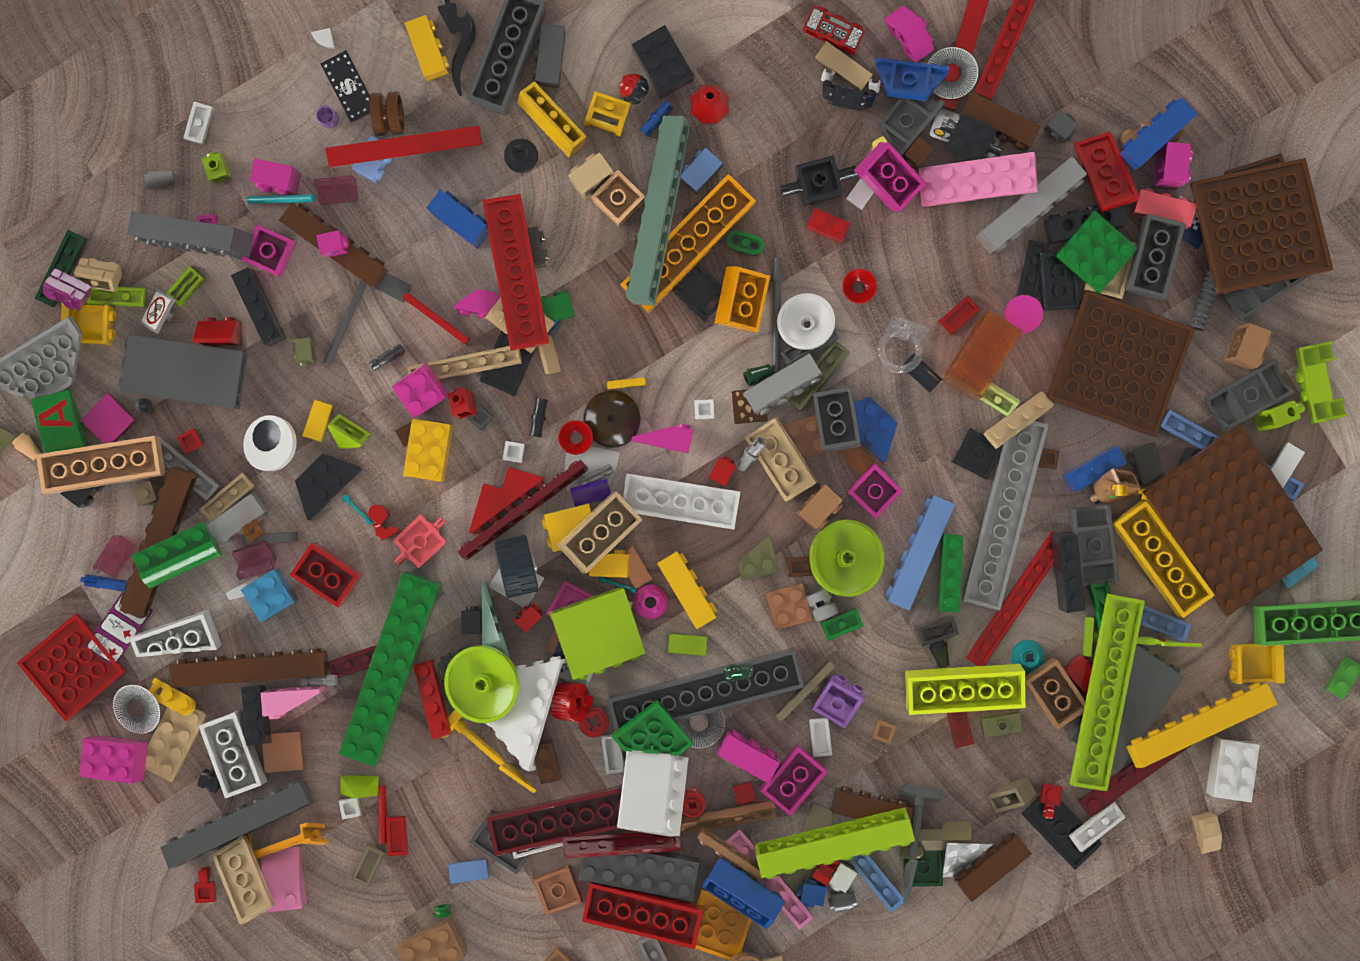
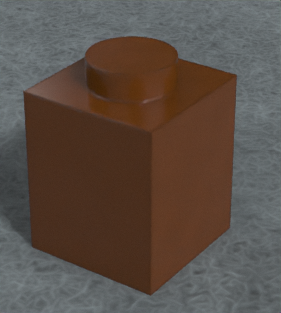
[902,137,934,170]

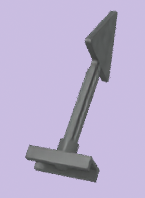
[900,784,943,904]

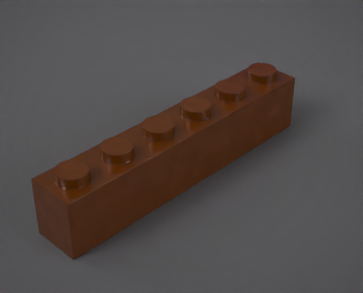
[279,203,388,289]

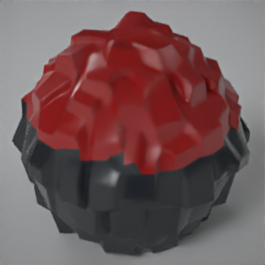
[619,73,649,105]

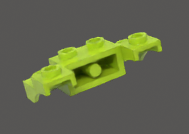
[1295,341,1348,424]

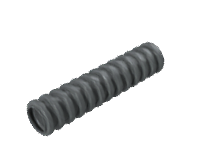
[1189,266,1218,331]

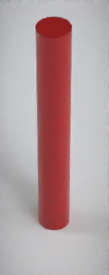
[378,785,387,844]

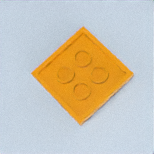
[695,888,752,960]

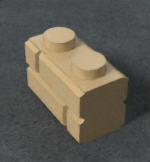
[74,258,122,292]

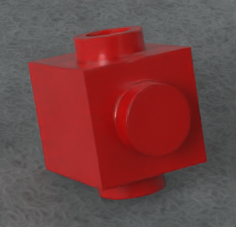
[447,387,477,419]

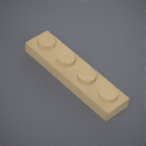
[983,391,1054,449]

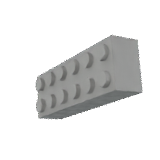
[976,157,1087,254]

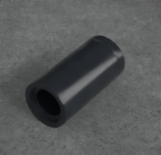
[901,353,942,393]

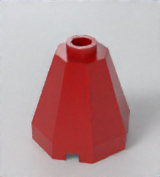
[690,84,729,125]

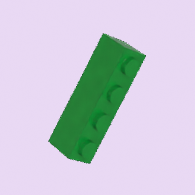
[937,534,964,613]

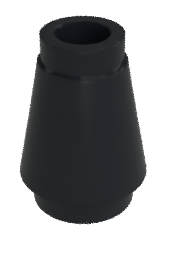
[929,638,950,668]

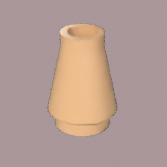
[12,432,42,461]

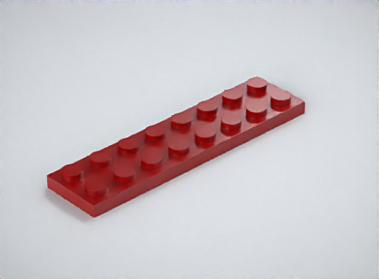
[482,194,549,351]

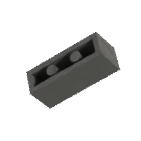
[532,23,566,88]

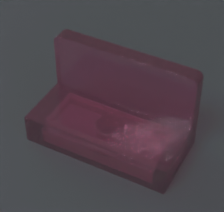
[314,175,358,205]
[93,535,136,578]
[232,541,277,580]

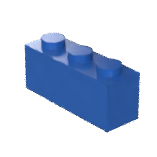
[1062,446,1127,492]

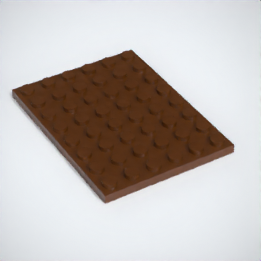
[1142,424,1323,617]

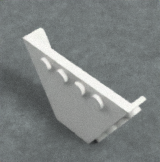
[486,656,567,771]

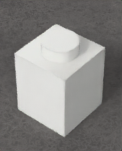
[829,860,857,893]

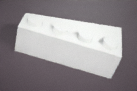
[130,610,222,657]

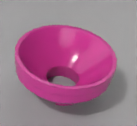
[633,584,668,619]

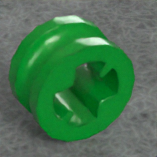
[434,904,452,918]

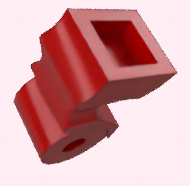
[368,504,401,541]
[810,859,841,886]

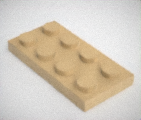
[744,417,818,502]
[145,707,209,782]
[212,835,275,924]

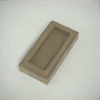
[351,843,386,887]

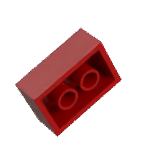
[290,542,363,608]

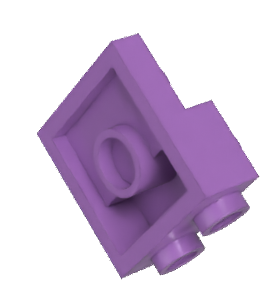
[812,674,865,728]

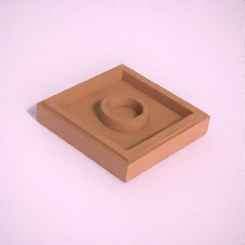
[262,731,304,773]
[533,865,583,915]

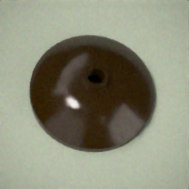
[583,390,641,448]

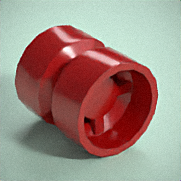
[682,788,705,818]

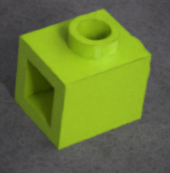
[202,152,232,184]

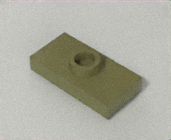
[981,712,1023,738]

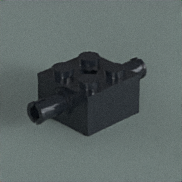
[780,155,858,206]

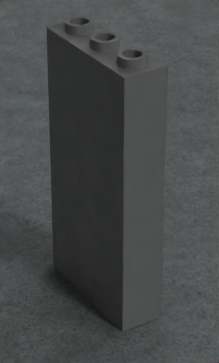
[119,334,248,409]
[1067,644,1184,773]

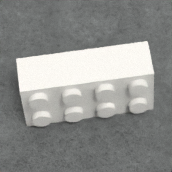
[199,710,267,799]

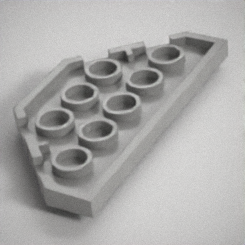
[0,316,82,398]

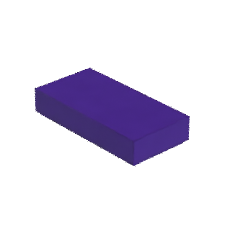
[570,479,611,507]

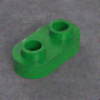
[726,230,764,256]

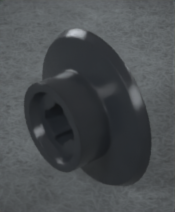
[504,139,538,173]

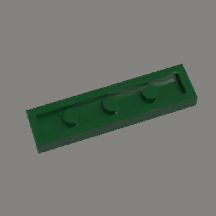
[34,229,87,308]

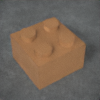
[1223,323,1272,370]

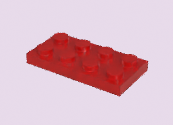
[1073,131,1140,212]

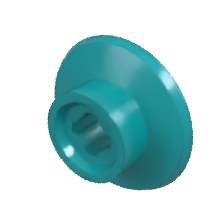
[1011,640,1045,674]

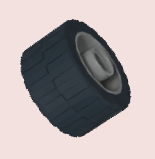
[494,535,539,598]

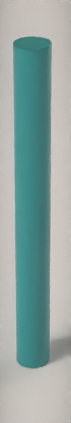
[247,194,316,204]

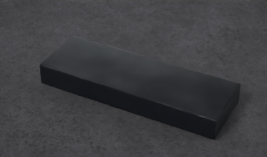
[1016,240,1049,298]

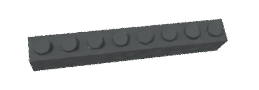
[160,780,314,869]

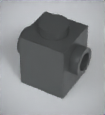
[1044,110,1078,143]

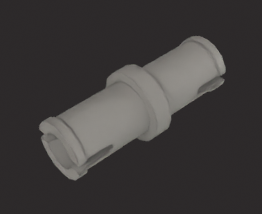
[736,436,767,471]

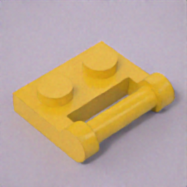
[584,91,631,137]

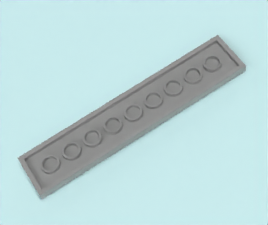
[962,421,1049,611]

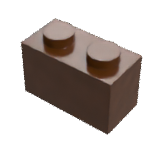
[535,739,561,784]

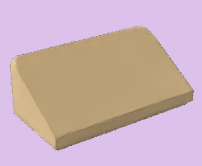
[538,335,561,375]

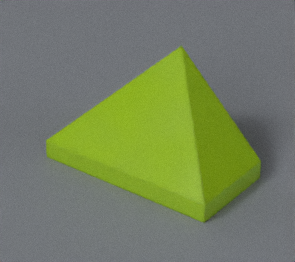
[328,414,371,449]
[340,775,379,799]

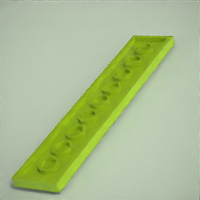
[1069,593,1145,791]

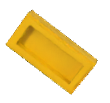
[607,377,646,390]
[302,400,334,442]

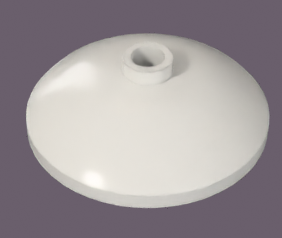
[777,293,835,350]

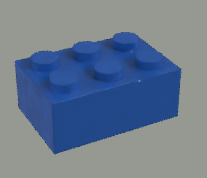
[426,190,488,249]

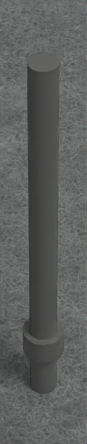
[323,257,374,364]
[771,258,783,373]

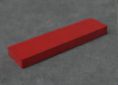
[402,293,470,345]

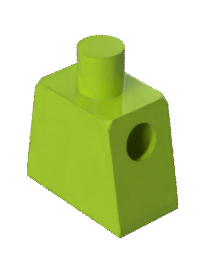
[1253,400,1305,431]

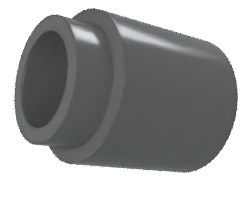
[828,890,857,913]

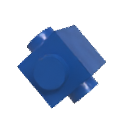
[797,877,827,907]

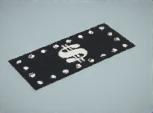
[320,50,370,122]

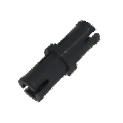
[529,398,548,438]

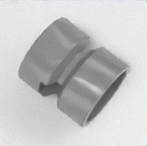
[806,588,839,622]

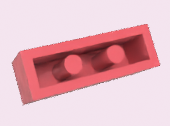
[1130,188,1196,229]

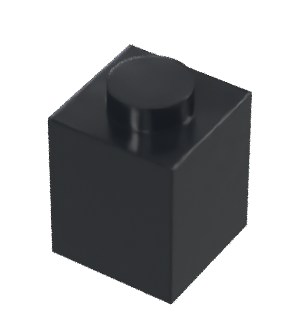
[461,606,482,634]

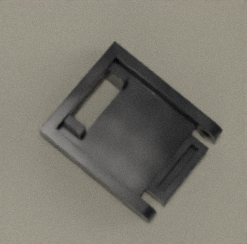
[672,263,722,322]

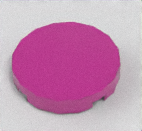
[1004,295,1043,333]

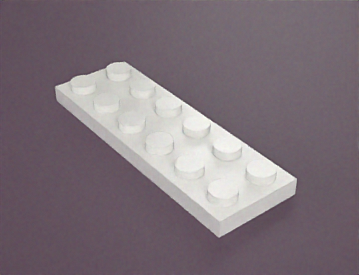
[623,473,740,529]

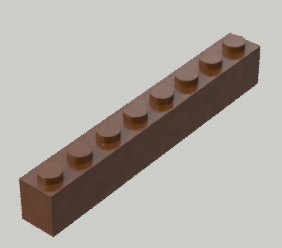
[119,466,198,619]
[169,648,329,688]

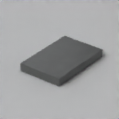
[469,810,535,875]

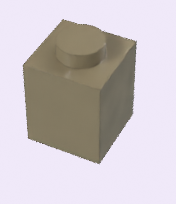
[132,481,160,506]

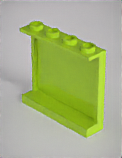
[549,587,646,681]

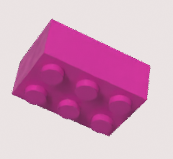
[854,142,926,212]
[717,729,780,784]
[80,735,147,784]
[760,744,828,816]

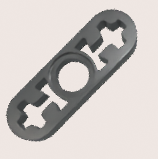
[242,531,298,545]

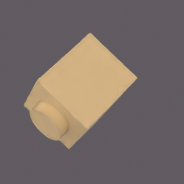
[1191,811,1222,854]

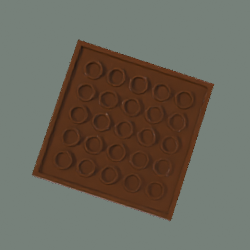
[1190,158,1334,295]
[1047,290,1195,437]

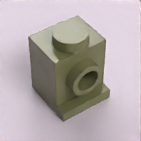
[291,337,316,367]

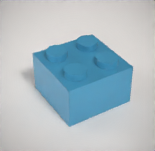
[241,568,299,622]

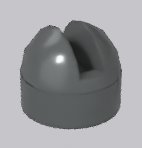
[135,398,152,414]

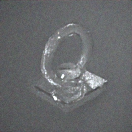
[877,316,930,373]

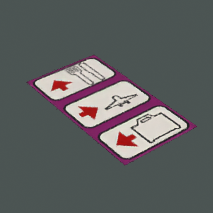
[84,592,153,665]

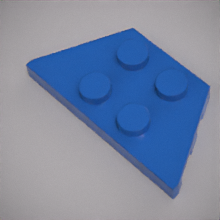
[875,57,950,101]
[854,397,897,463]

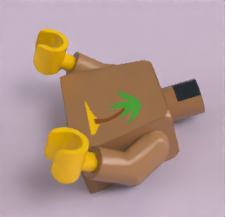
[1090,468,1148,505]

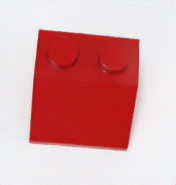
[193,317,242,346]

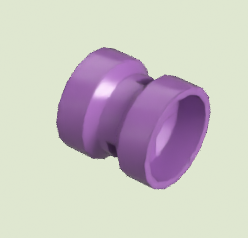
[316,105,339,129]

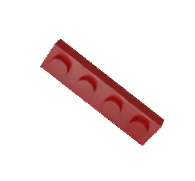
[413,660,452,740]

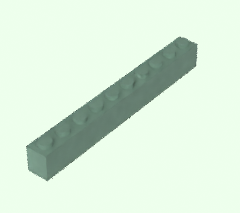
[626,116,691,306]

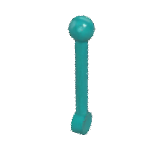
[342,495,373,525]
[599,577,637,593]

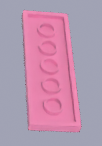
[919,152,1038,207]

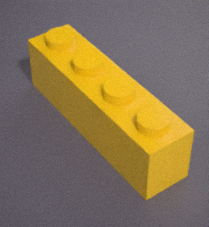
[517,81,587,158]
[657,551,718,629]

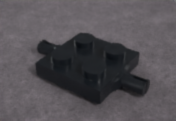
[940,113,1003,161]

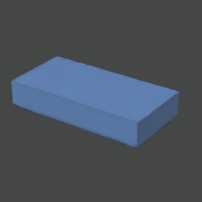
[448,858,489,884]

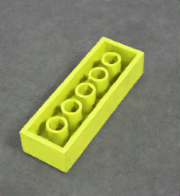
[905,664,1026,715]

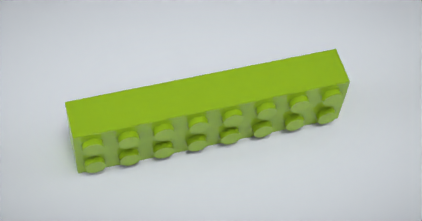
[755,807,915,879]

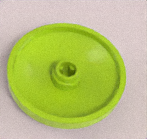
[809,520,885,597]
[444,645,520,723]

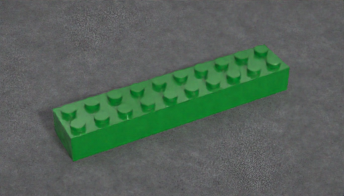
[339,571,442,767]

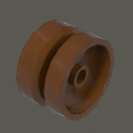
[370,91,405,136]

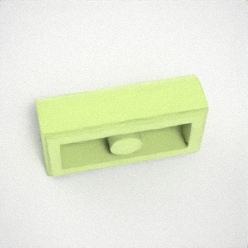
[977,380,1020,416]

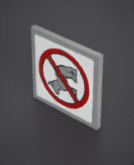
[139,289,175,334]

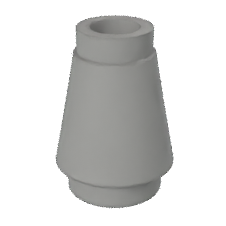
[144,171,175,190]

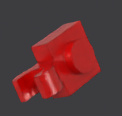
[1039,783,1063,819]
[194,867,217,903]

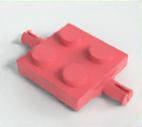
[393,514,447,568]

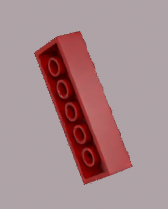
[582,882,705,949]

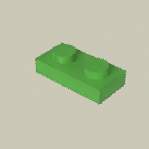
[1324,657,1360,700]

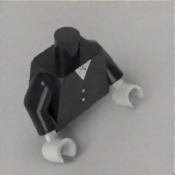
[821,68,881,111]

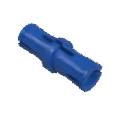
[640,100,674,137]

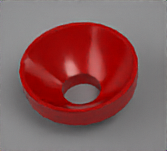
[842,269,877,304]
[558,420,593,455]

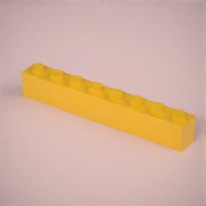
[1126,682,1278,768]

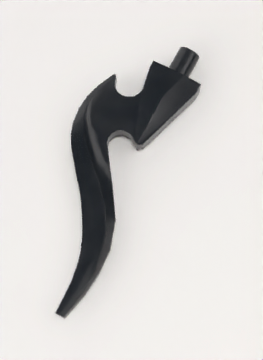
[437,0,476,96]

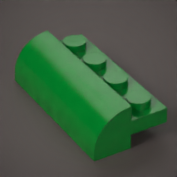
[131,521,223,588]

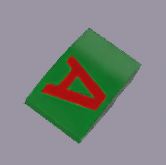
[32,389,89,453]

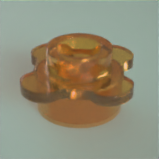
[241,520,264,543]

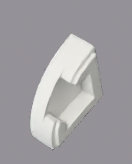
[311,28,335,49]

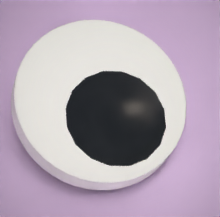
[243,415,297,472]

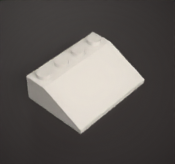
[617,750,688,836]

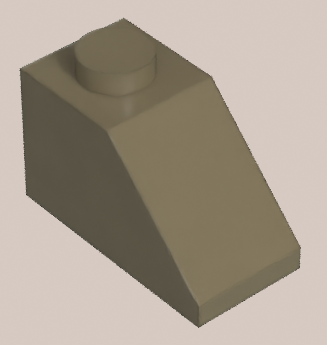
[987,777,1036,813]

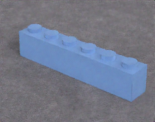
[885,495,955,611]

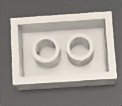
[1206,736,1260,802]

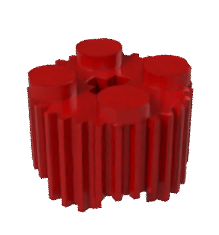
[550,682,593,722]

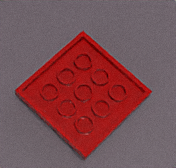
[17,613,127,722]

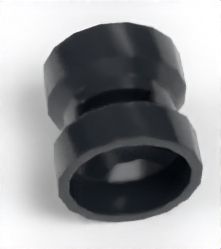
[197,769,220,794]

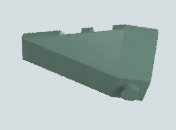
[482,582,511,658]

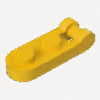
[147,678,196,716]

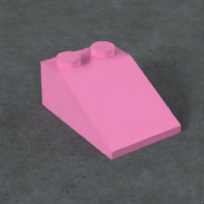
[261,685,328,719]
[261,846,307,913]

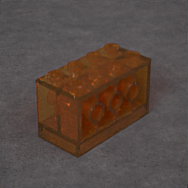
[941,311,1022,400]

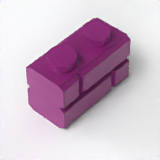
[43,269,92,311]

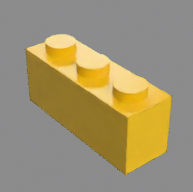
[405,15,450,81]

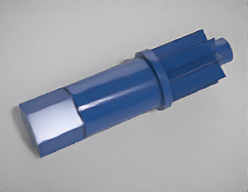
[80,574,128,592]

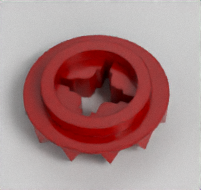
[578,707,609,738]

